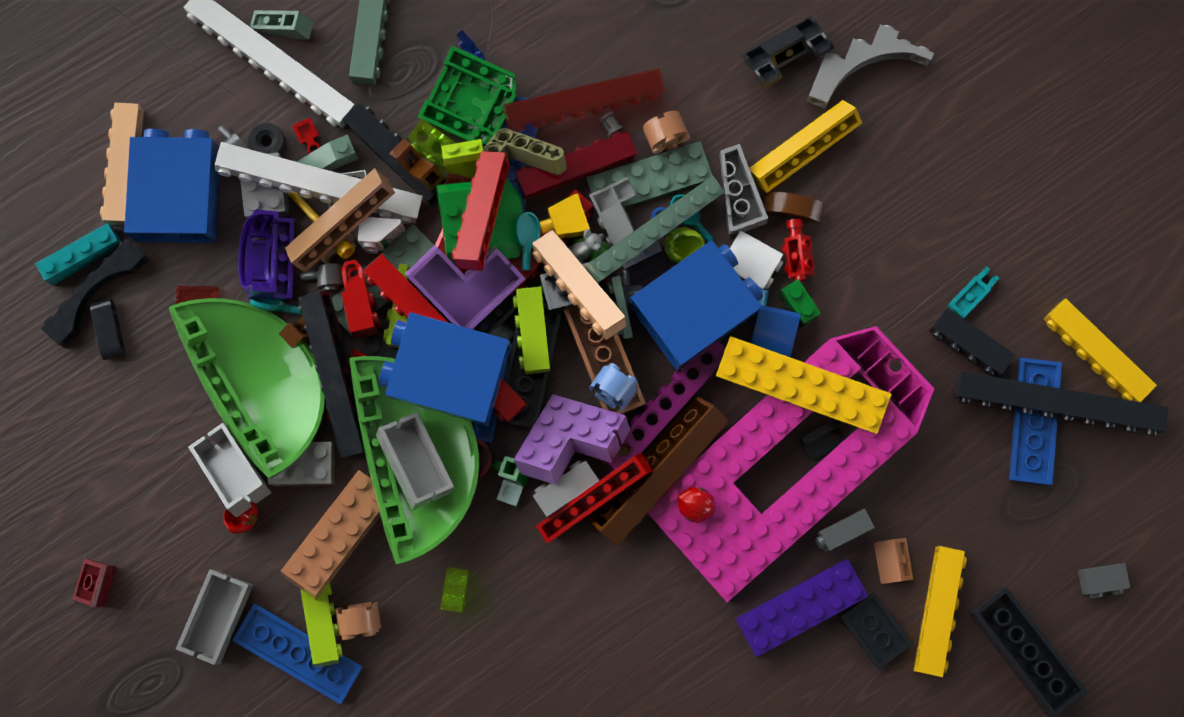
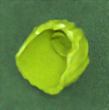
[664,227,704,263]

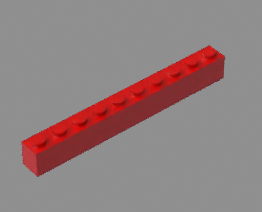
[364,254,527,422]

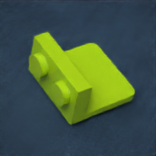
[441,139,484,181]

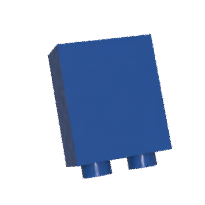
[124,129,220,243]
[628,240,763,371]
[379,312,511,426]

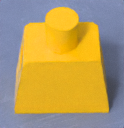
[539,193,590,239]

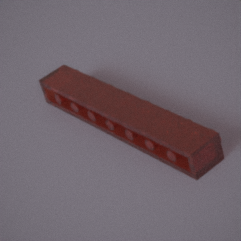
[502,68,665,132]

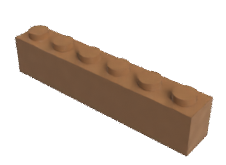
[285,168,395,272]

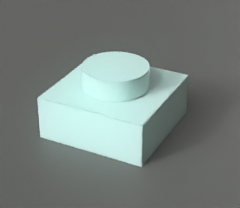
[497,480,523,507]

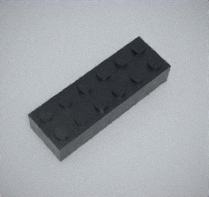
[496,304,563,430]
[968,587,1088,717]

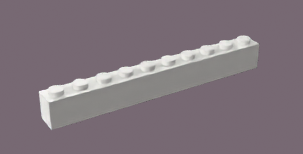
[183,0,355,129]
[215,142,422,225]

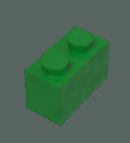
[778,279,821,328]

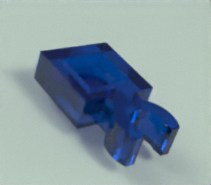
[456,30,485,60]

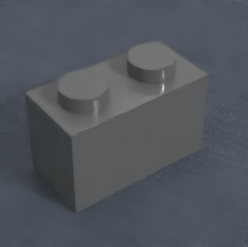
[1078,563,1130,598]

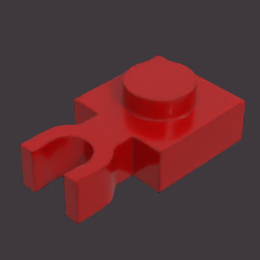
[292,117,321,154]

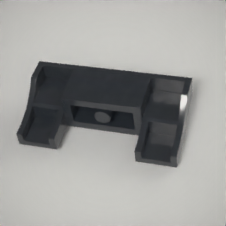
[742,16,834,87]

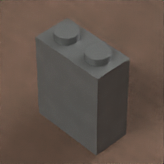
[814,509,875,552]

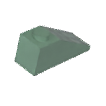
[250,10,314,40]
[297,135,358,171]

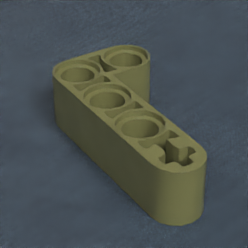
[484,128,567,174]

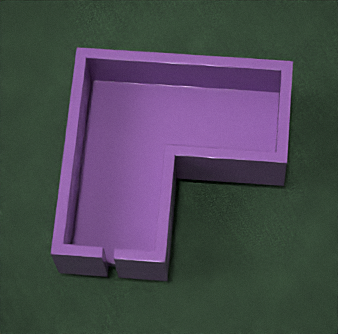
[405,245,525,329]
[514,394,630,485]

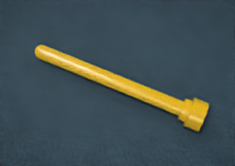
[288,191,355,259]

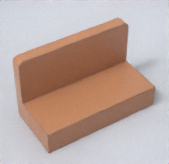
[874,538,913,584]

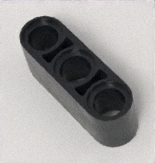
[90,299,125,360]

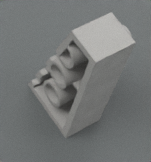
[720,144,768,237]

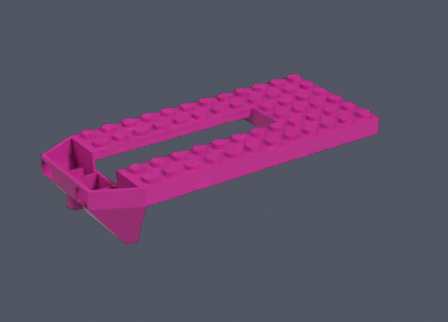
[647,326,934,602]

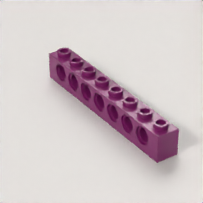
[602,342,726,471]

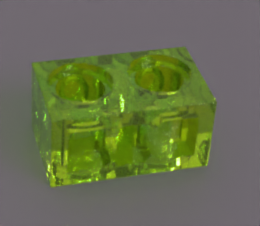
[407,119,455,166]
[440,567,470,613]

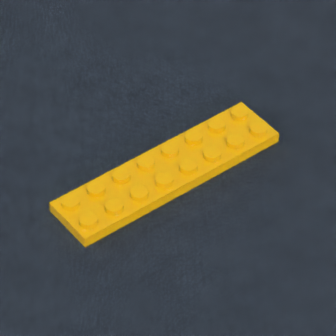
[716,336,891,434]

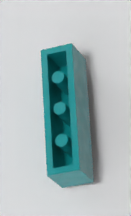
[35,223,122,286]

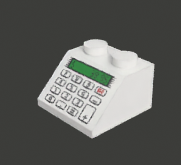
[358,217,406,254]

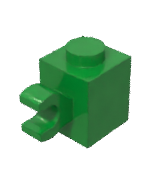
[491,456,529,487]

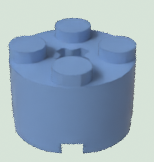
[589,363,638,411]

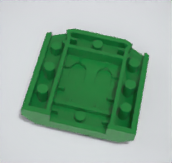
[418,46,516,146]
[436,179,523,266]

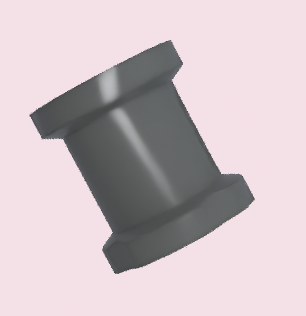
[599,111,624,138]

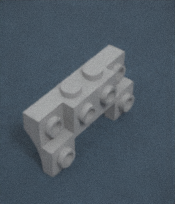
[589,177,662,269]

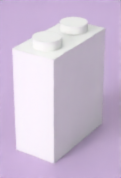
[730,230,783,289]

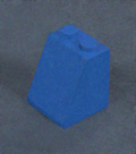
[750,305,801,357]

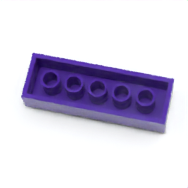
[734,559,869,657]

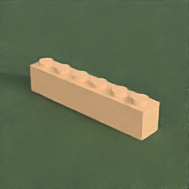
[100,103,144,226]
[532,230,626,340]

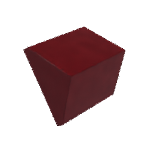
[73,559,116,607]

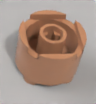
[643,111,691,154]
[336,602,381,640]

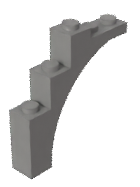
[807,24,934,109]

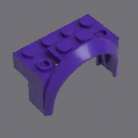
[238,209,294,301]

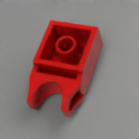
[341,260,382,339]

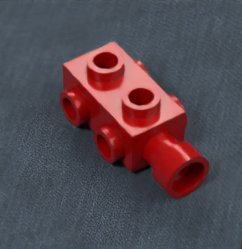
[782,219,814,282]

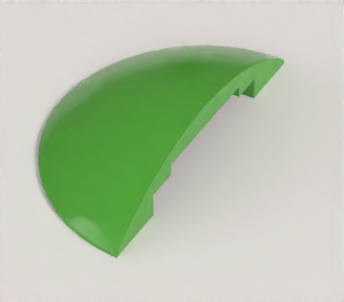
[169,298,325,479]
[350,356,479,565]

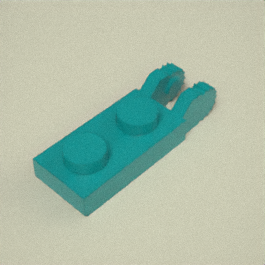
[947,267,999,318]

